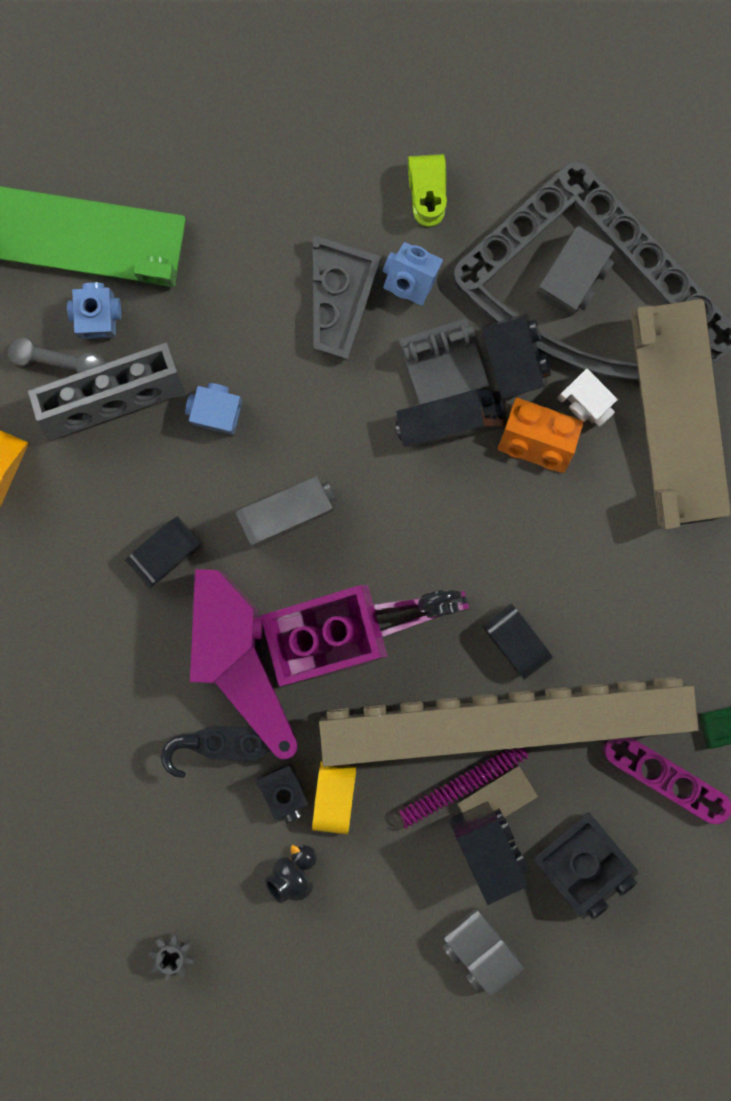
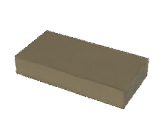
[457,765,538,818]

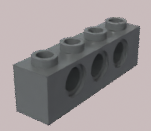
[28,342,185,441]

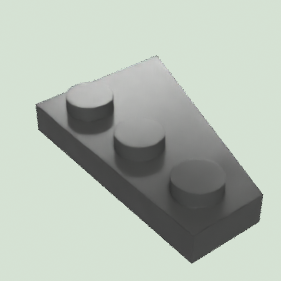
[313,235,381,361]

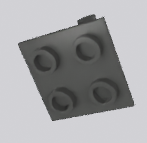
[399,318,489,404]

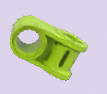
[408,154,447,228]

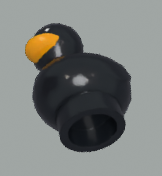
[265,845,317,904]

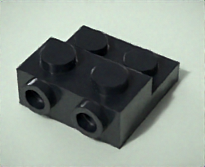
[533,812,639,920]

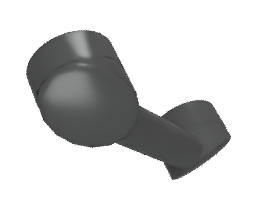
[8,337,107,373]

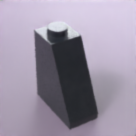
[395,389,507,447]

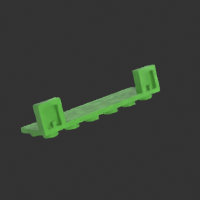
[0,186,186,288]

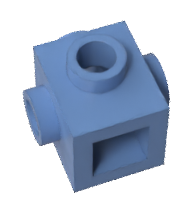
[382,242,444,306]
[67,283,121,339]

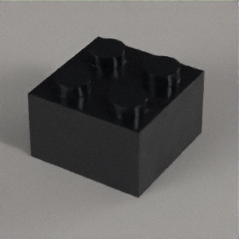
[448,801,530,906]

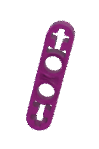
[603,737,731,824]

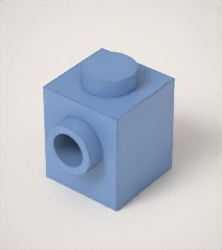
[185,383,243,435]

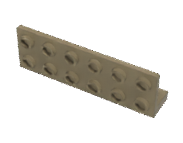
[630,299,731,529]

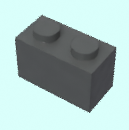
[536,226,615,316]

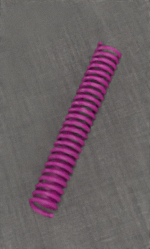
[399,748,529,830]

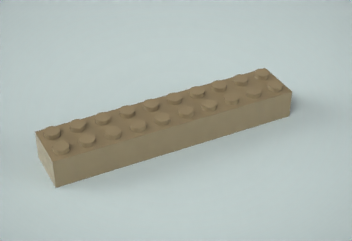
[319,677,699,766]

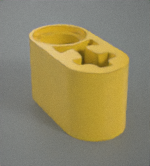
[312,761,357,835]

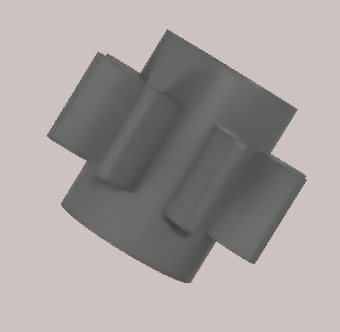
[148,932,195,981]

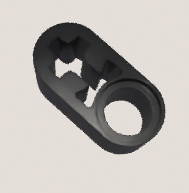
[125,516,201,588]
[482,603,553,680]

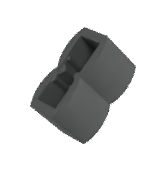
[443,907,525,997]

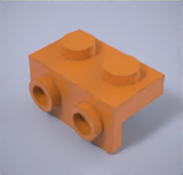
[497,397,583,473]

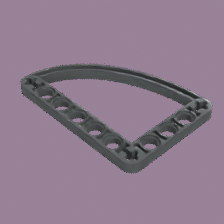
[453,161,731,381]

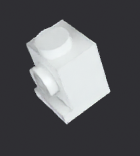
[557,369,618,427]

